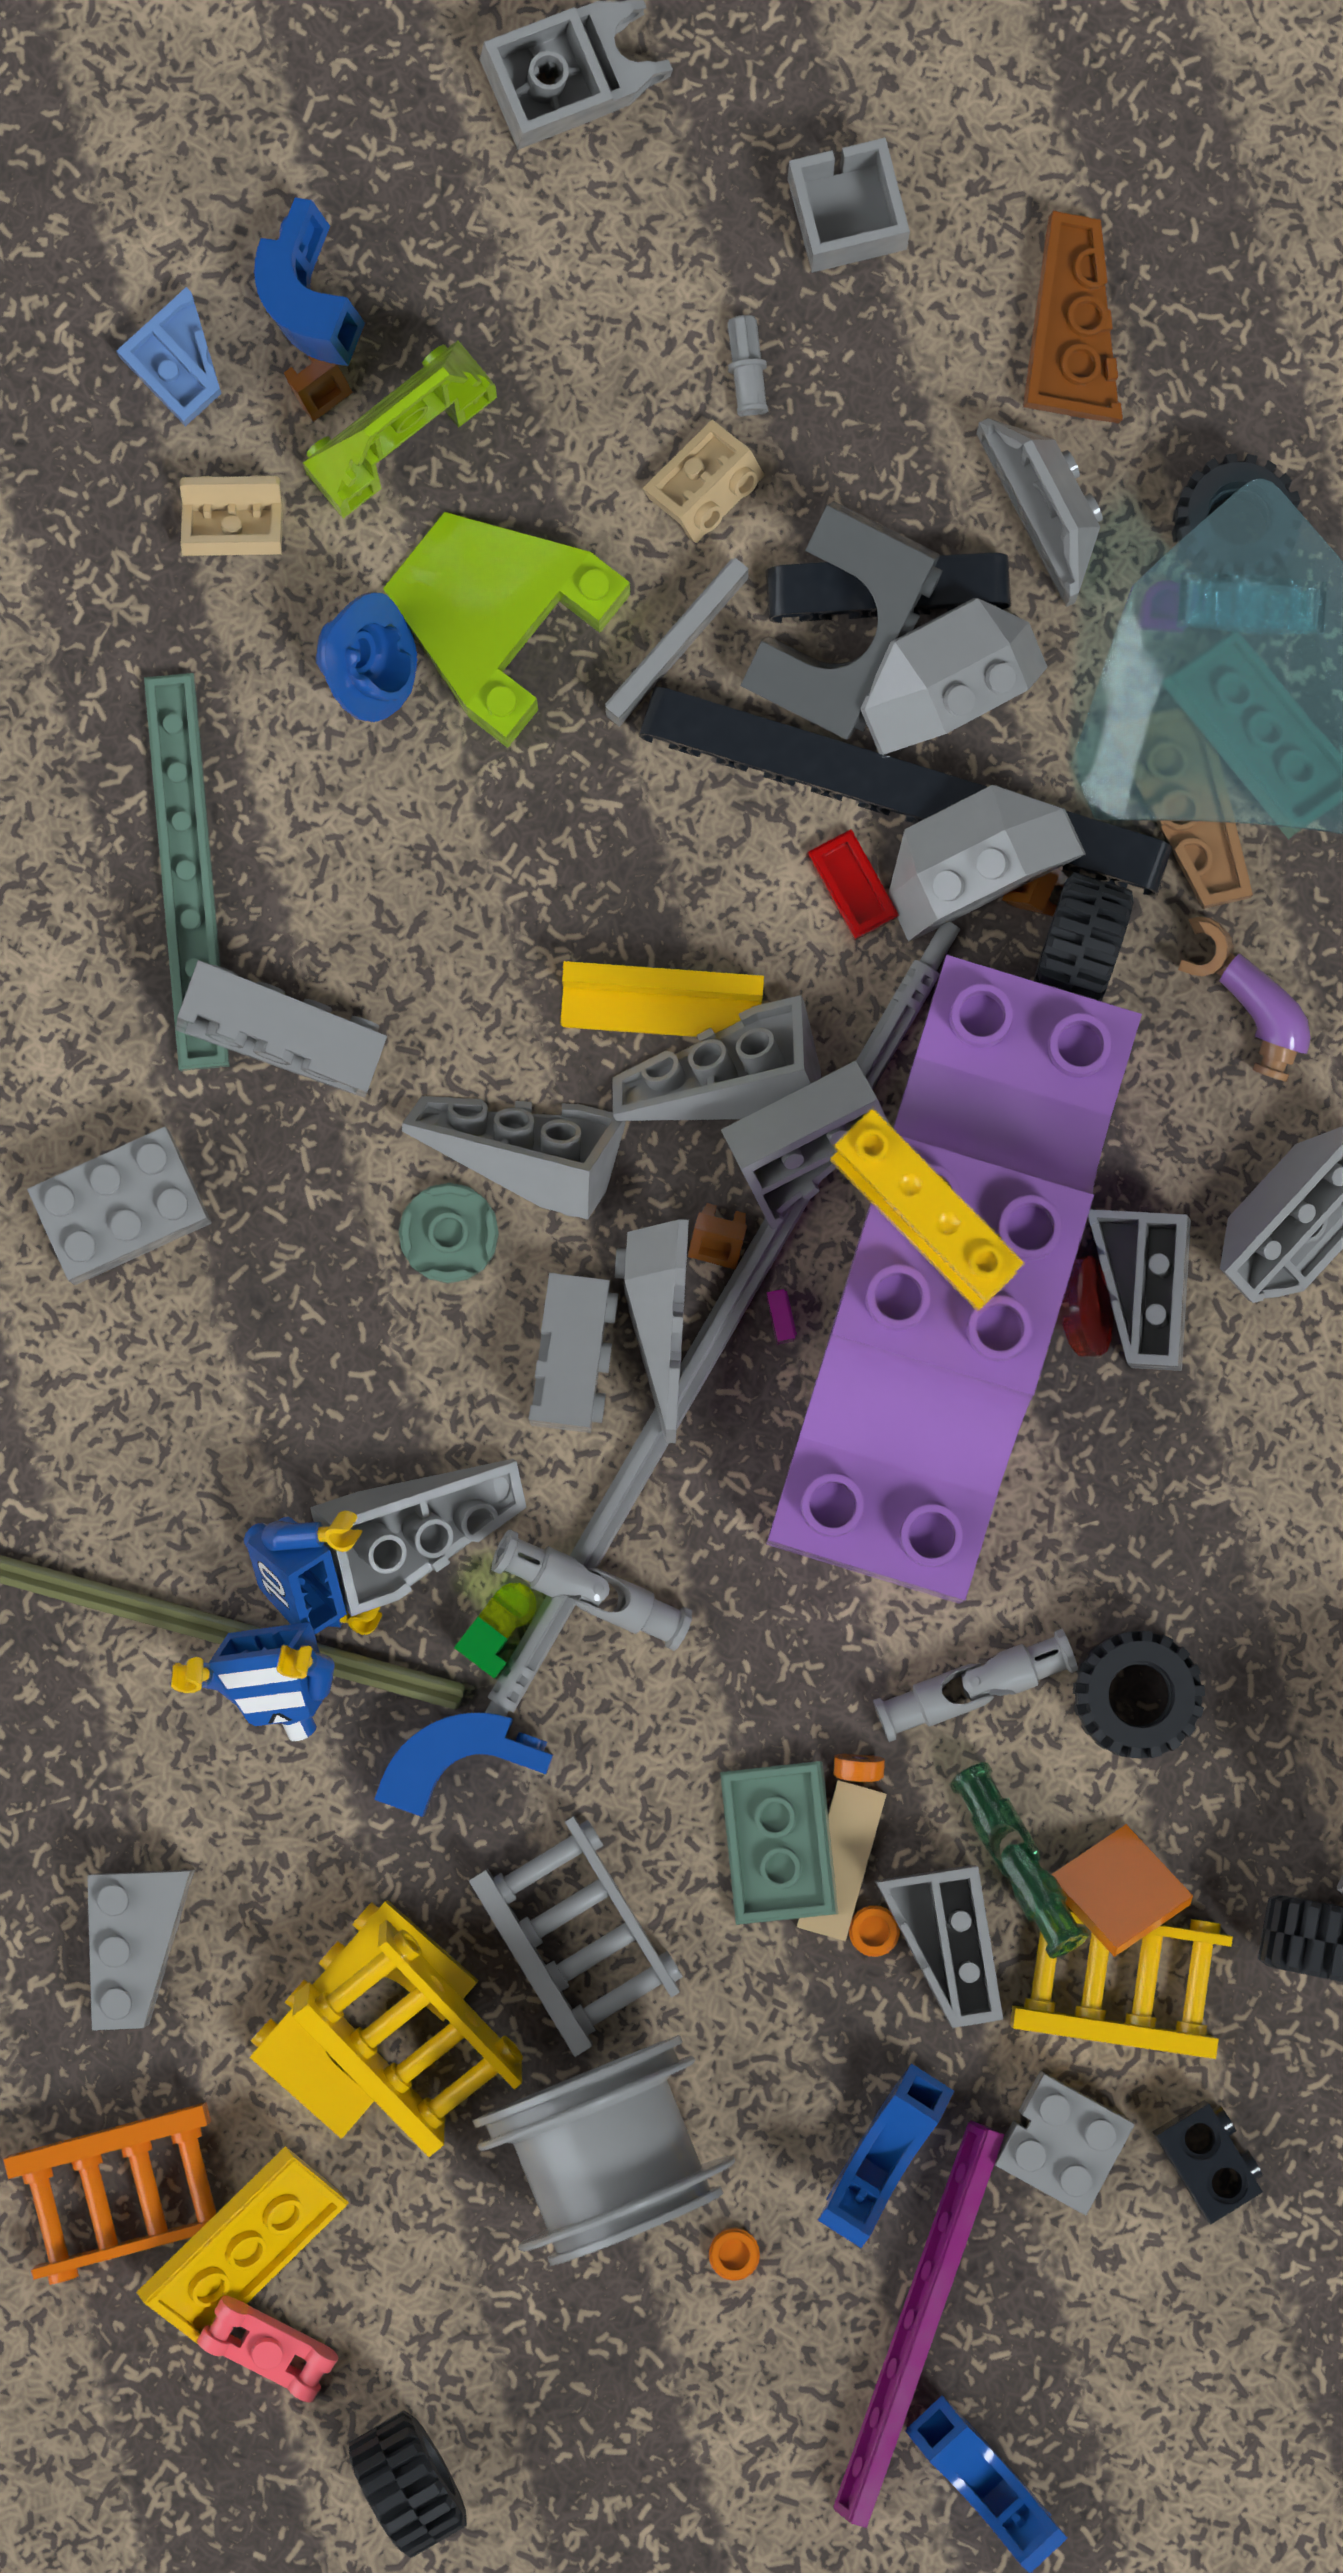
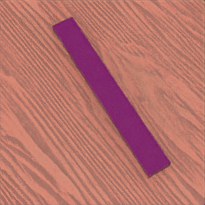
[833,2120,1004,2528]

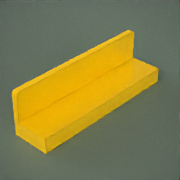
[561,961,764,1037]

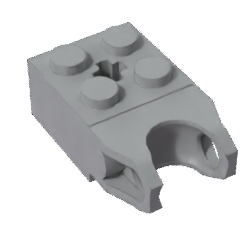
[480,0,673,150]

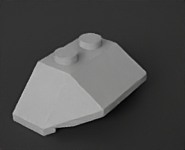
[976,418,1103,607]
[860,598,1047,755]
[888,785,1086,942]
[1220,1126,1343,1303]

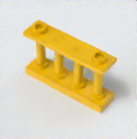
[830,1108,1024,1312]
[1010,1896,1233,2059]
[292,1920,523,2157]

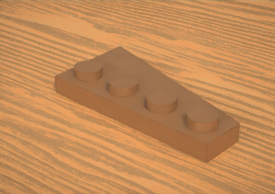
[1108,708,1253,909]

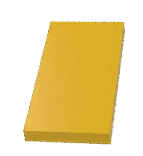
[137,2146,349,2344]

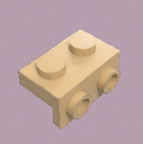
[180,475,283,556]

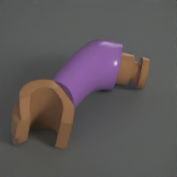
[1178,917,1311,1082]

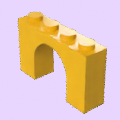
[249,1900,479,2139]

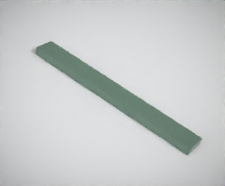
[144,673,230,1071]

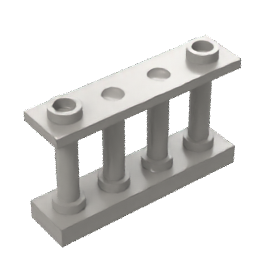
[469,1816,683,2057]

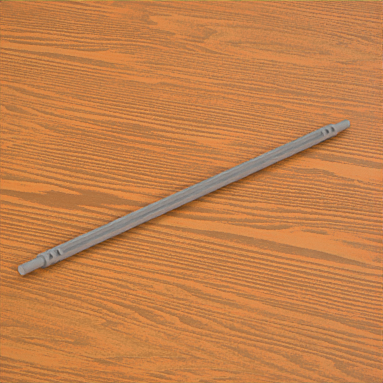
[485,922,960,1716]

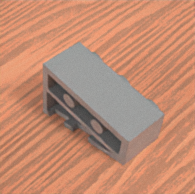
[721,1061,889,1230]
[1088,1209,1191,1371]
[529,1273,619,1433]
[875,1865,1003,2028]
[87,1870,195,2030]

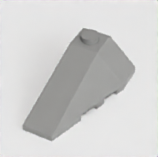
[613,995,821,1121]
[402,1096,626,1220]
[615,1219,689,1443]
[310,1459,527,1616]

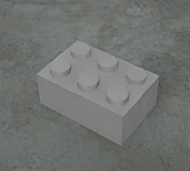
[27,1126,212,1285]

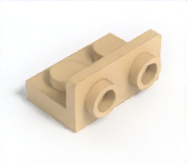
[642,420,764,543]

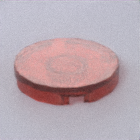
[1062,1256,1113,1357]

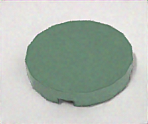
[399,1183,499,1284]

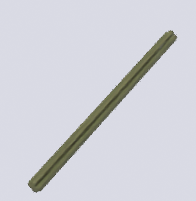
[0,1555,465,1710]

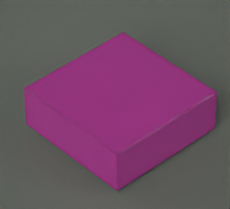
[766,1289,797,1345]

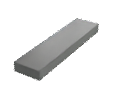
[605,558,749,727]

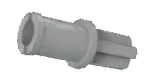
[728,315,768,417]

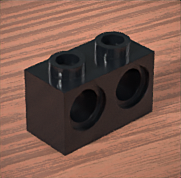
[1153,2100,1264,2224]

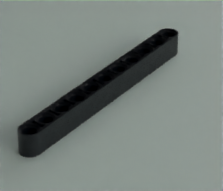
[639,687,1172,896]

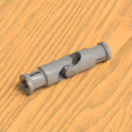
[491,1529,692,1651]
[873,1629,1078,1742]

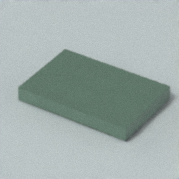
[720,1761,839,1925]

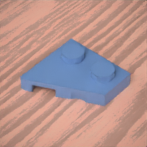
[117,287,222,427]

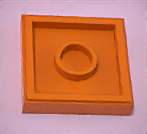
[1048,1824,1193,1957]

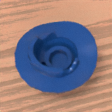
[316,592,417,723]

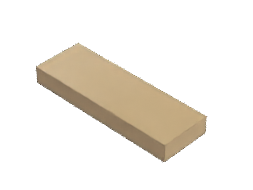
[796,1780,887,1941]

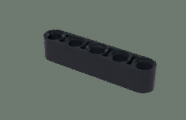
[766,553,1012,623]

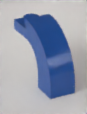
[254,197,365,366]
[374,1713,554,1817]
[818,2063,954,2248]
[904,2395,1068,2573]

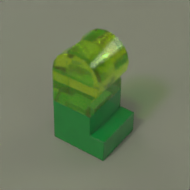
[454,1583,538,1679]

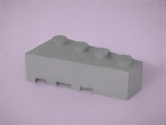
[176,960,387,1098]

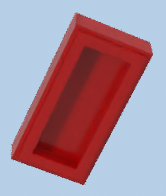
[807,829,899,940]

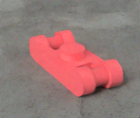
[197,2296,339,2403]

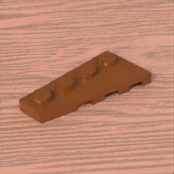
[1023,211,1123,423]

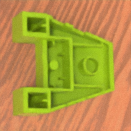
[303,340,497,519]
[383,512,630,748]

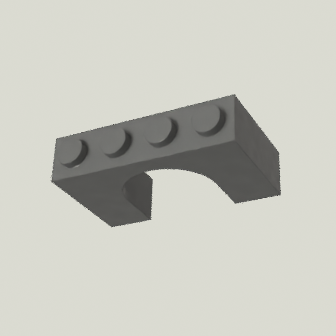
[740,501,943,740]

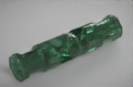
[949,1762,1089,1958]

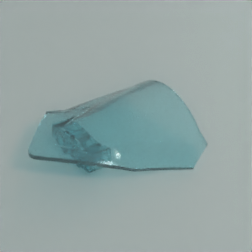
[1071,478,1343,835]

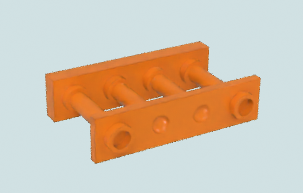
[3,2102,217,2285]

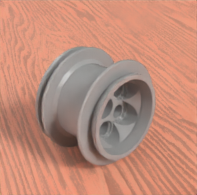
[473,2035,736,2266]

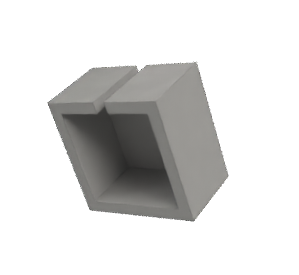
[788,137,910,273]
[995,2070,1135,2215]

